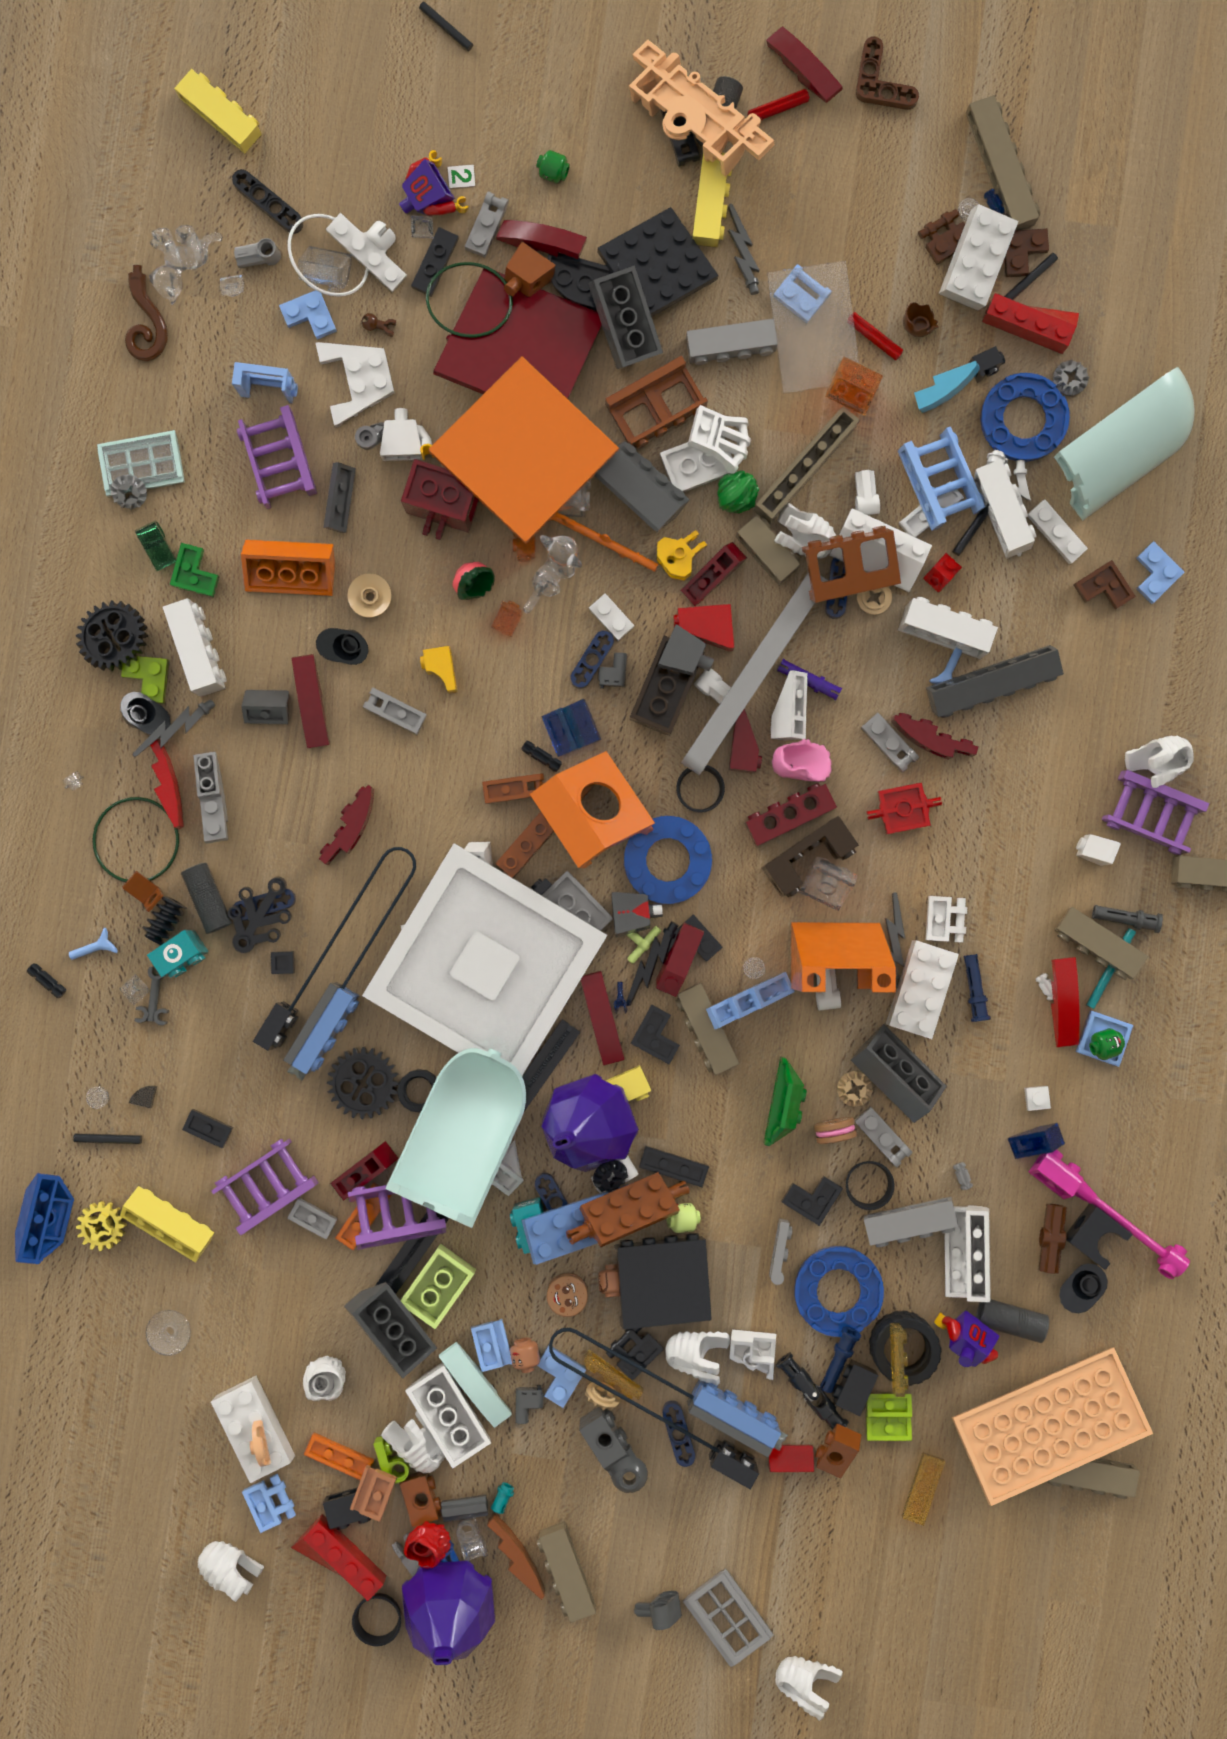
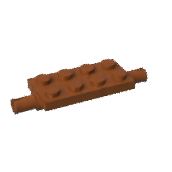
[566,1172,690,1248]

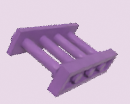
[237,405,317,509]
[1102,770,1209,855]
[211,1139,319,1236]
[348,1185,446,1250]

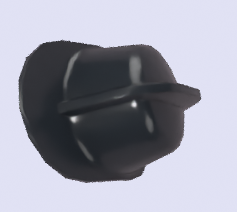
[316,628,368,665]
[120,692,171,735]
[1059,1263,1108,1314]

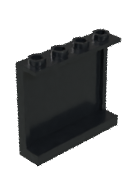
[614,1233,712,1330]

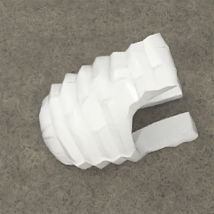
[774,503,836,559]
[1125,735,1194,788]
[665,1331,730,1386]
[381,1411,445,1473]
[198,1541,264,1602]
[775,1656,843,1721]

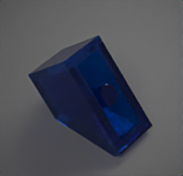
[1008,1123,1065,1159]

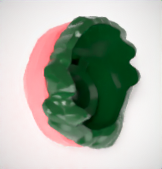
[452,562,495,600]

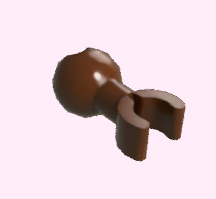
[361,313,396,337]

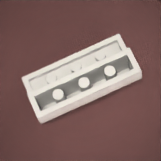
[945,1205,991,1302]

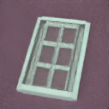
[97,430,185,497]

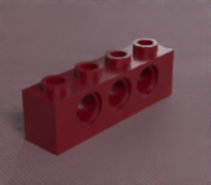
[744,782,837,847]

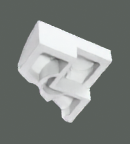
[730,1330,776,1380]

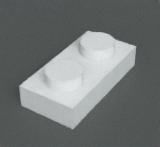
[589,594,634,641]

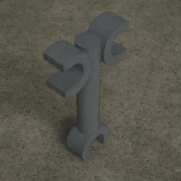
[134,966,169,1025]

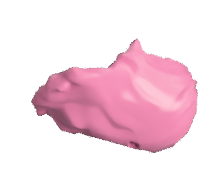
[772,738,832,782]

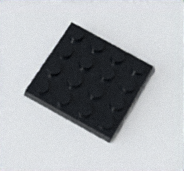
[597,207,718,317]

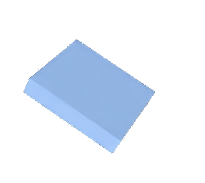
[1076,1010,1133,1067]

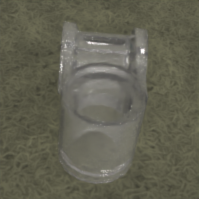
[456,1518,488,1562]

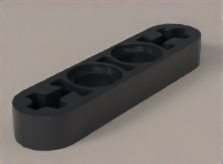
[232,169,303,234]

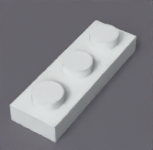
[1028,499,1088,564]

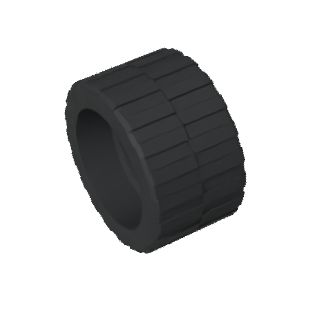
[869,1310,942,1386]

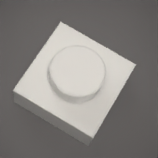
[1024,1086,1051,1111]

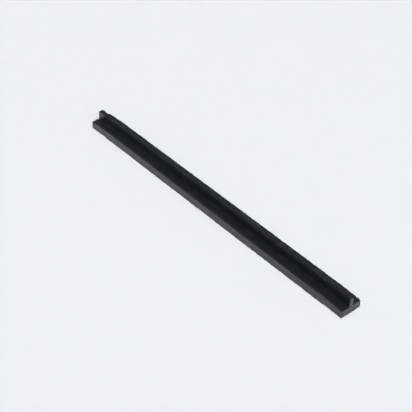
[375,1019,580,1294]

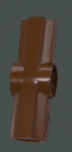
[1038,1203,1067,1274]

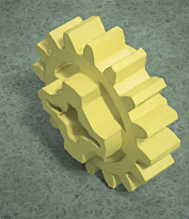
[76,1201,127,1251]

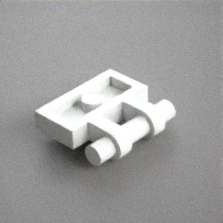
[925,896,968,942]

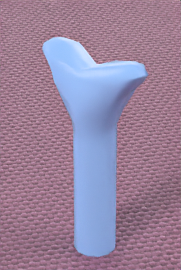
[929,647,962,684]
[69,928,118,960]

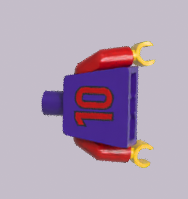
[399,150,469,216]
[934,1310,1000,1367]

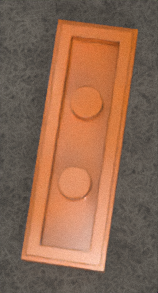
[335,1182,392,1250]
[304,1432,375,1480]

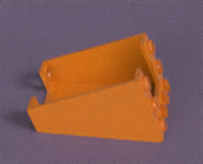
[791,922,896,992]

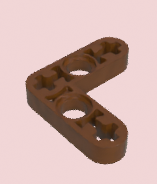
[856,36,919,110]

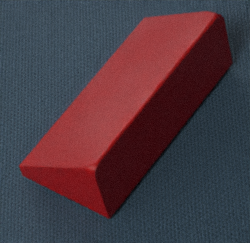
[768,1445,814,1472]

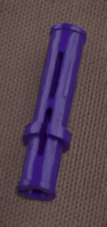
[777,658,842,701]

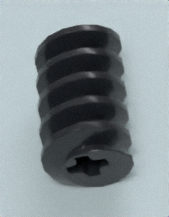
[142,896,187,945]

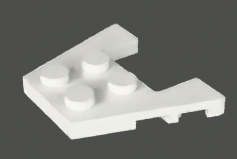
[316,342,395,428]

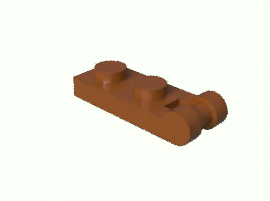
[482,773,544,804]

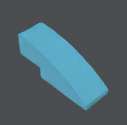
[914,361,980,413]

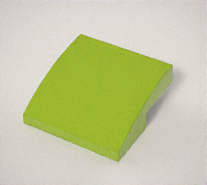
[866,1394,912,1441]

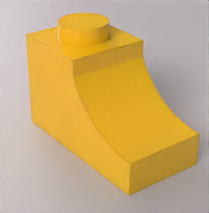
[420,646,457,694]

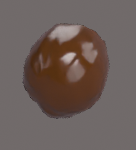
[903,302,939,337]

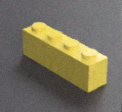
[174,69,262,154]
[692,152,732,247]
[606,1065,651,1101]
[120,1186,214,1263]

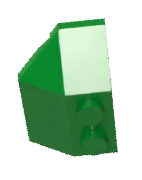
[763,1056,807,1146]

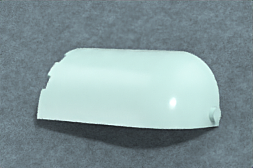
[1054,367,1195,521]
[385,1048,526,1228]

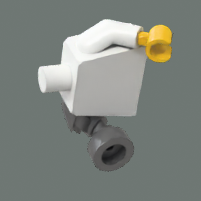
[355,408,435,461]

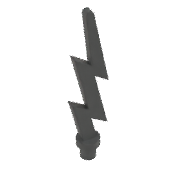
[728,204,760,295]
[133,699,215,757]
[885,892,905,988]

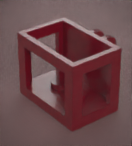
[401,459,479,540]

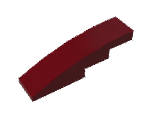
[766,26,843,103]
[496,220,587,259]
[291,654,330,748]
[581,971,625,1066]

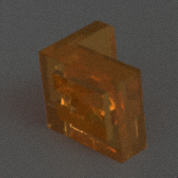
[491,600,523,637]

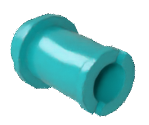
[491,1482,514,1514]

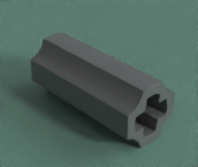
[441,1495,489,1522]

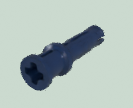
[964,954,991,1022]
[820,1326,861,1393]

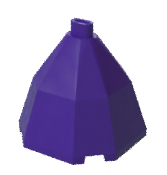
[541,1074,639,1172]
[402,1561,495,1665]

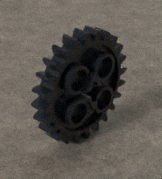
[76,600,148,672]
[327,1047,399,1119]

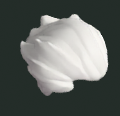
[303,1356,346,1401]

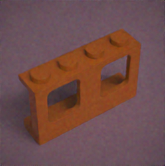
[605,355,708,449]
[802,526,901,603]

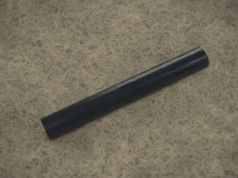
[419,1,473,51]
[1004,253,1058,300]
[952,503,990,556]
[73,1133,142,1144]

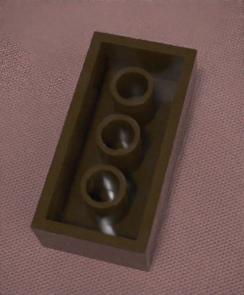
[630,635,705,737]

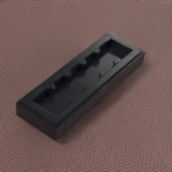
[411,227,459,297]

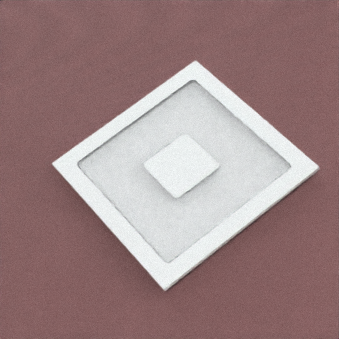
[362,843,607,1076]

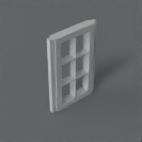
[683,1568,774,1667]

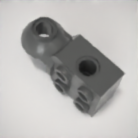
[579,1407,648,1493]

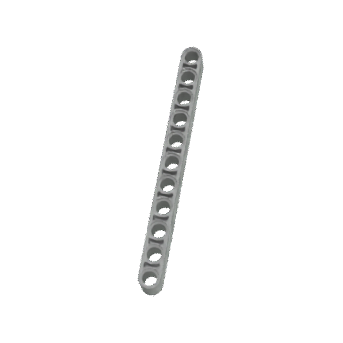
[681,573,829,775]

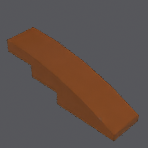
[487,1512,545,1600]

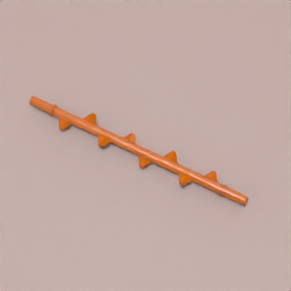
[549,512,659,572]

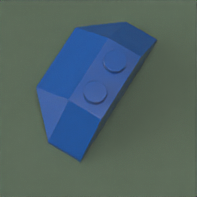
[15,1173,74,1264]

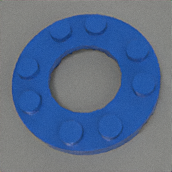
[980,373,1070,462]
[624,816,712,904]
[794,1246,884,1337]

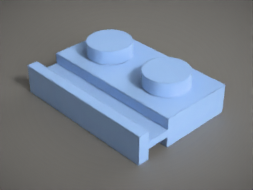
[471,1319,512,1372]

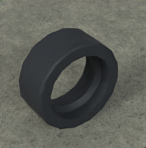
[397,1069,437,1113]

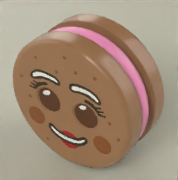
[814,1117,857,1144]
[547,1273,588,1317]

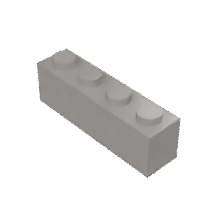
[686,319,778,365]
[864,1197,958,1247]

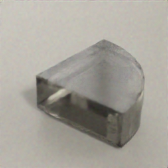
[129,1085,157,1108]

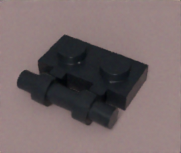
[606,1328,664,1381]

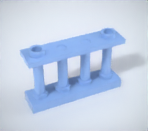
[897,426,985,531]

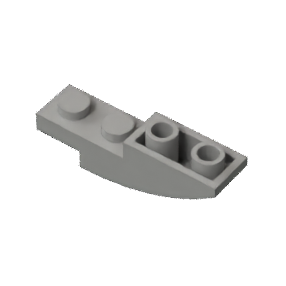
[193,752,228,844]

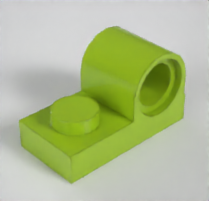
[373,1436,411,1484]

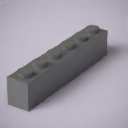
[926,645,1064,718]

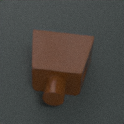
[504,242,556,297]

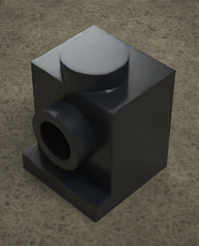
[969,346,1005,383]

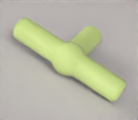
[627,926,661,964]

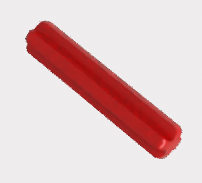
[747,89,810,120]
[847,312,903,360]

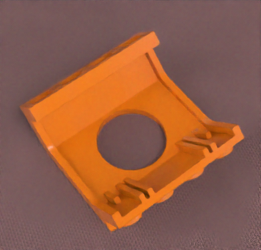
[530,751,655,869]

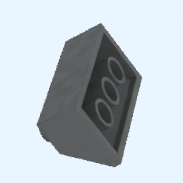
[588,265,663,369]
[594,441,689,532]
[851,1024,947,1123]
[344,1282,437,1378]

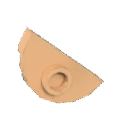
[250,1420,271,1467]

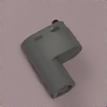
[598,653,627,689]
[515,1385,544,1424]

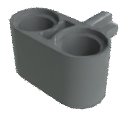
[634,1591,682,1630]

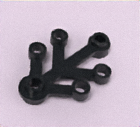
[228,876,292,953]

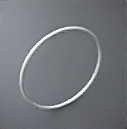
[288,214,369,296]

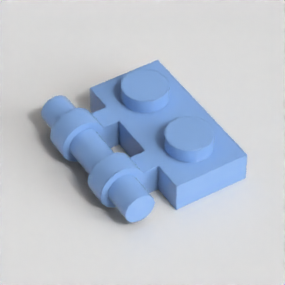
[242,1474,296,1533]

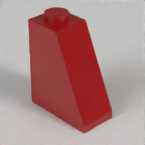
[673,604,734,651]

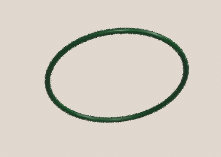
[426,262,513,338]
[92,797,179,882]

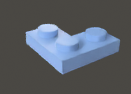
[279,290,337,339]
[1136,541,1185,604]
[537,1345,586,1408]

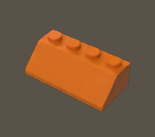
[241,540,335,596]

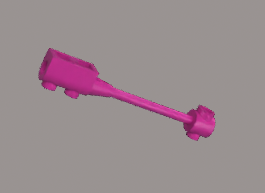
[1029,1149,1190,1279]

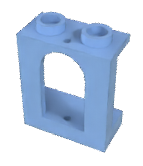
[232,362,298,403]

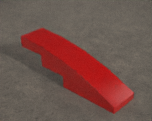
[150,739,184,829]
[1051,957,1080,1047]

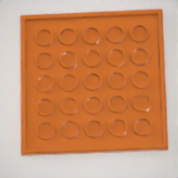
[428,356,619,544]

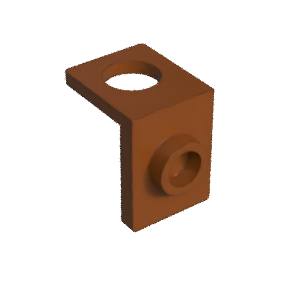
[122,871,163,912]

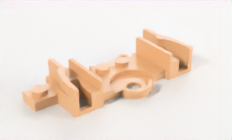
[629,40,774,176]

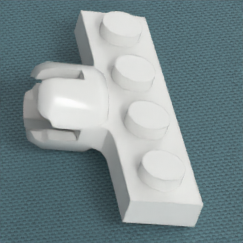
[326,213,407,293]

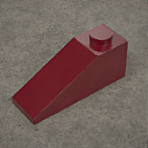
[680,542,747,606]
[729,708,762,774]
[656,923,704,997]
[330,1141,399,1201]

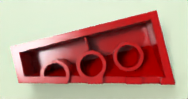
[982,293,1079,354]
[291,1514,387,1601]

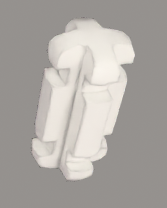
[1036,973,1053,1000]

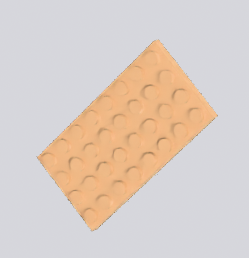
[952,1347,1153,1506]

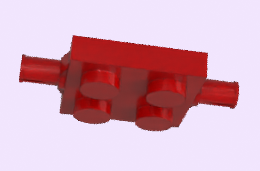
[866,782,942,835]

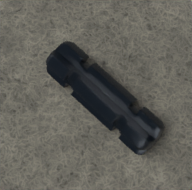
[521,740,562,772]
[27,963,66,998]

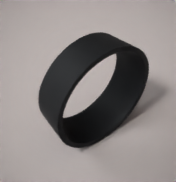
[676,765,725,813]
[846,1161,895,1210]
[352,1593,401,1647]

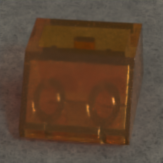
[825,357,883,416]

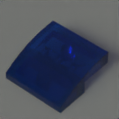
[541,699,602,757]

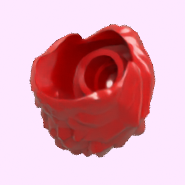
[403,1521,451,1569]

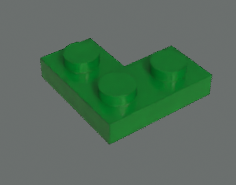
[169,543,219,598]

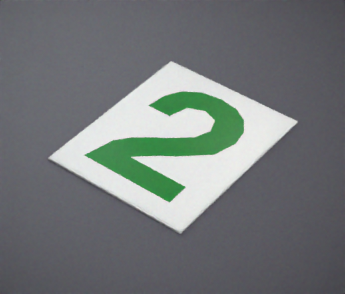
[448,165,475,188]

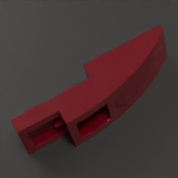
[891,713,979,760]
[319,785,374,865]

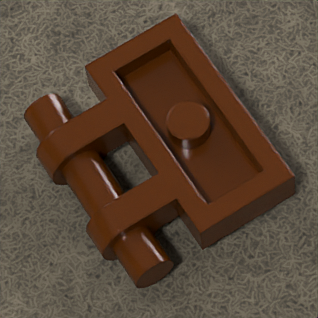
[918,209,965,265]

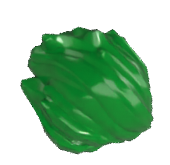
[717,470,759,514]

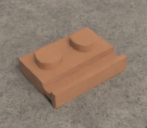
[350,1465,397,1522]

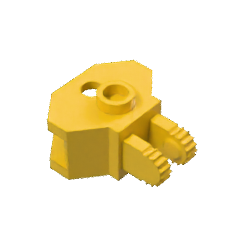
[657,530,707,581]

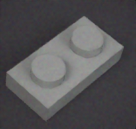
[287,1197,338,1239]

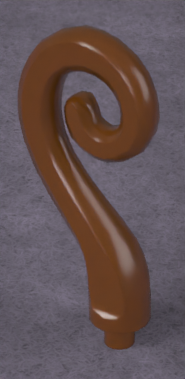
[125,265,168,361]

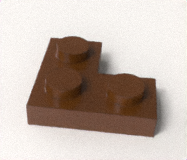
[1004,228,1049,277]
[1073,560,1136,610]

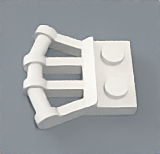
[688,405,751,474]

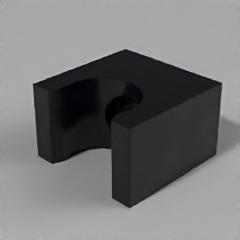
[1066,1204,1133,1270]

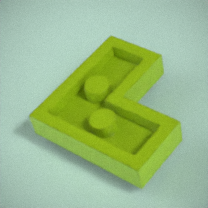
[121,656,169,704]

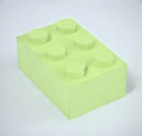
[400,1243,476,1329]

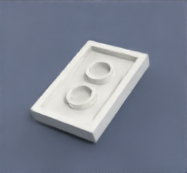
[660,436,737,492]

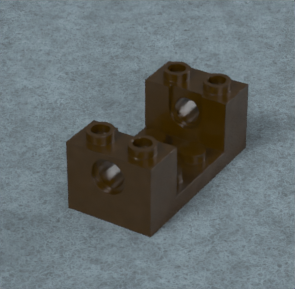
[761,816,859,897]

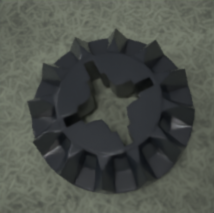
[593,1160,629,1193]

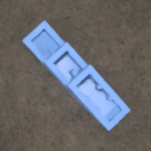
[706,972,795,1029]

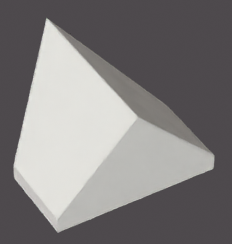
[492,1140,524,1196]

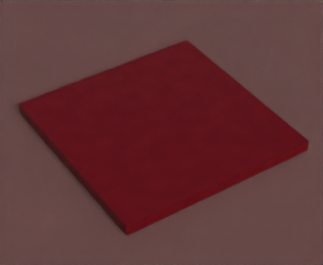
[433,268,602,399]

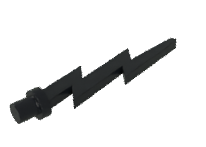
[626,921,679,1006]

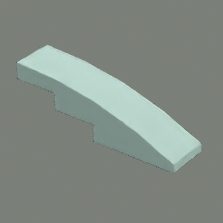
[439,1342,512,1428]

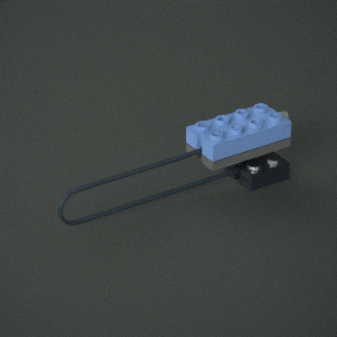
[252,847,416,1081]
[549,1327,788,1490]

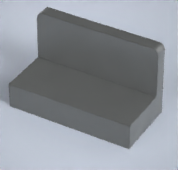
[241,690,290,724]

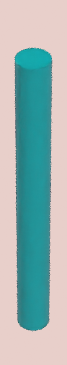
[1086,928,1136,1009]

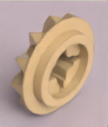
[856,586,892,615]
[837,1071,873,1107]
[585,1382,620,1411]

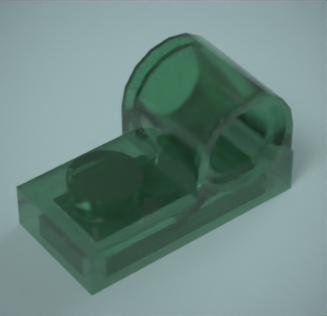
[135,520,176,571]

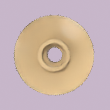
[347,574,392,618]

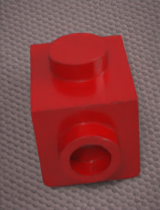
[923,553,962,592]

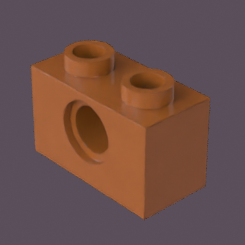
[815,1424,862,1479]
[399,1472,441,1527]

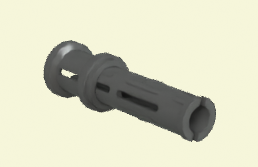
[1092,905,1163,933]

